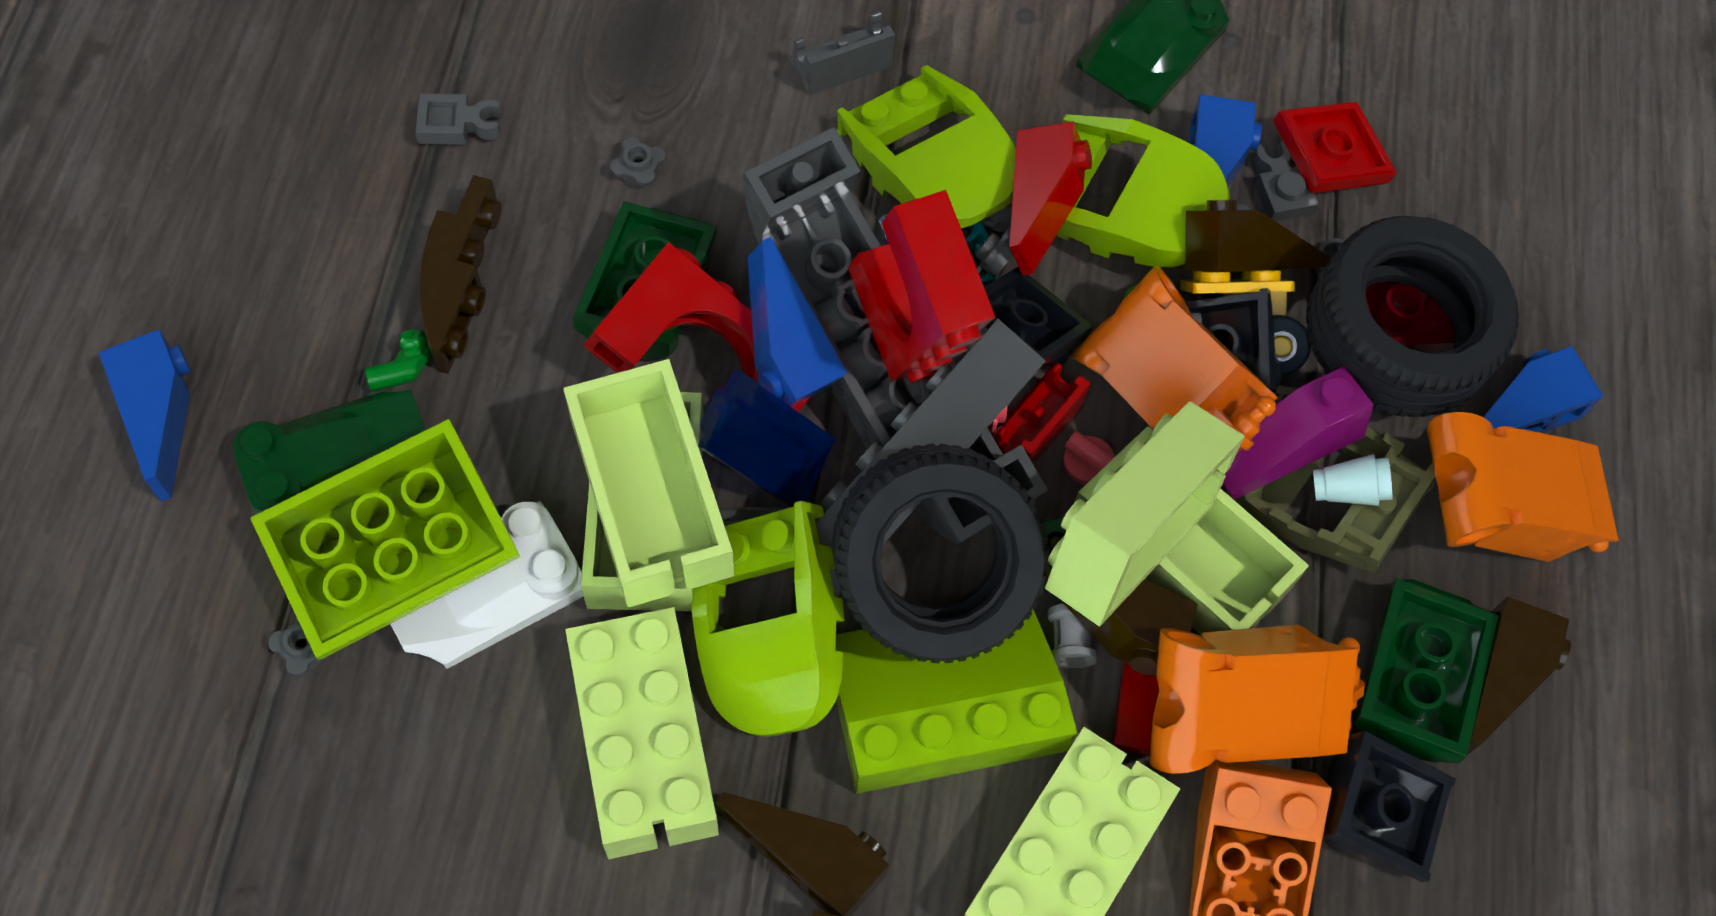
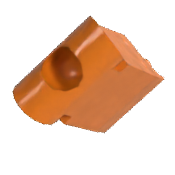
[1070,265,1278,470]
[1427,412,1619,562]
[1149,624,1365,774]

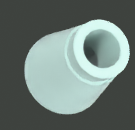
[1313,454,1393,506]

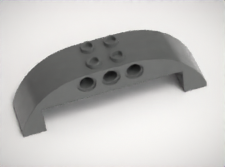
[742,126,1048,544]

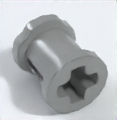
[1048,603,1097,669]

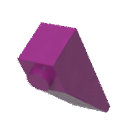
[1219,367,1374,500]

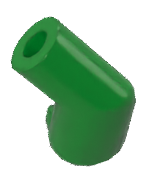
[365,329,432,392]

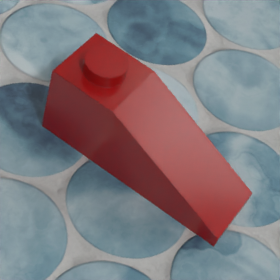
[1009,121,1092,276]

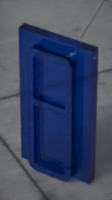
[698,370,835,506]

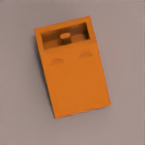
[1189,759,1332,916]

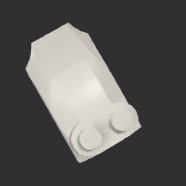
[390,501,584,669]

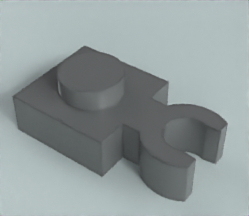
[415,93,502,145]
[1252,141,1319,222]

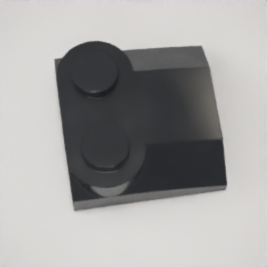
[984,267,1094,367]
[1185,288,1282,393]
[1322,731,1456,882]

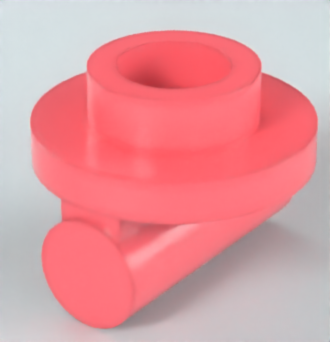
[1063,430,1115,485]

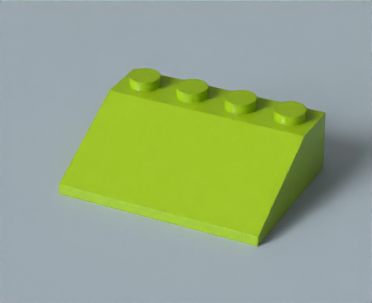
[250,419,521,661]
[836,609,1078,794]

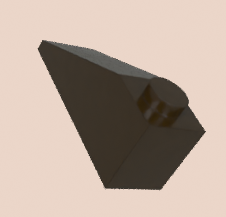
[1185,200,1330,272]
[1045,536,1197,677]
[1467,596,1571,755]
[716,792,889,916]

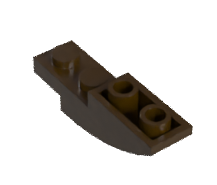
[420,175,502,374]

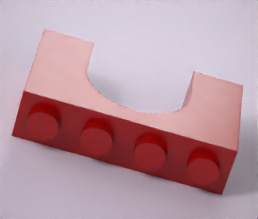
[848,190,995,384]
[583,242,810,476]

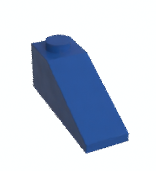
[1188,94,1262,186]
[747,237,848,413]
[98,329,191,502]
[1484,346,1603,433]

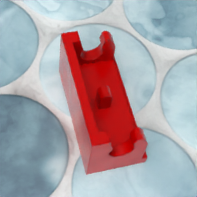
[992,363,1091,465]

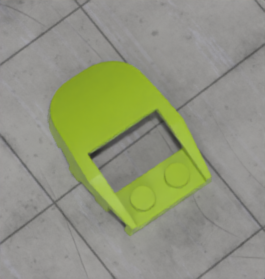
[837,65,1016,228]
[1057,114,1230,268]
[691,501,845,737]

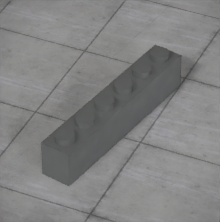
[816,319,1046,597]

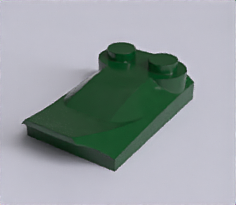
[1076,0,1230,115]
[572,201,717,360]
[232,390,426,515]
[1352,578,1499,764]

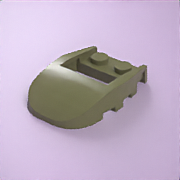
[1221,385,1436,573]

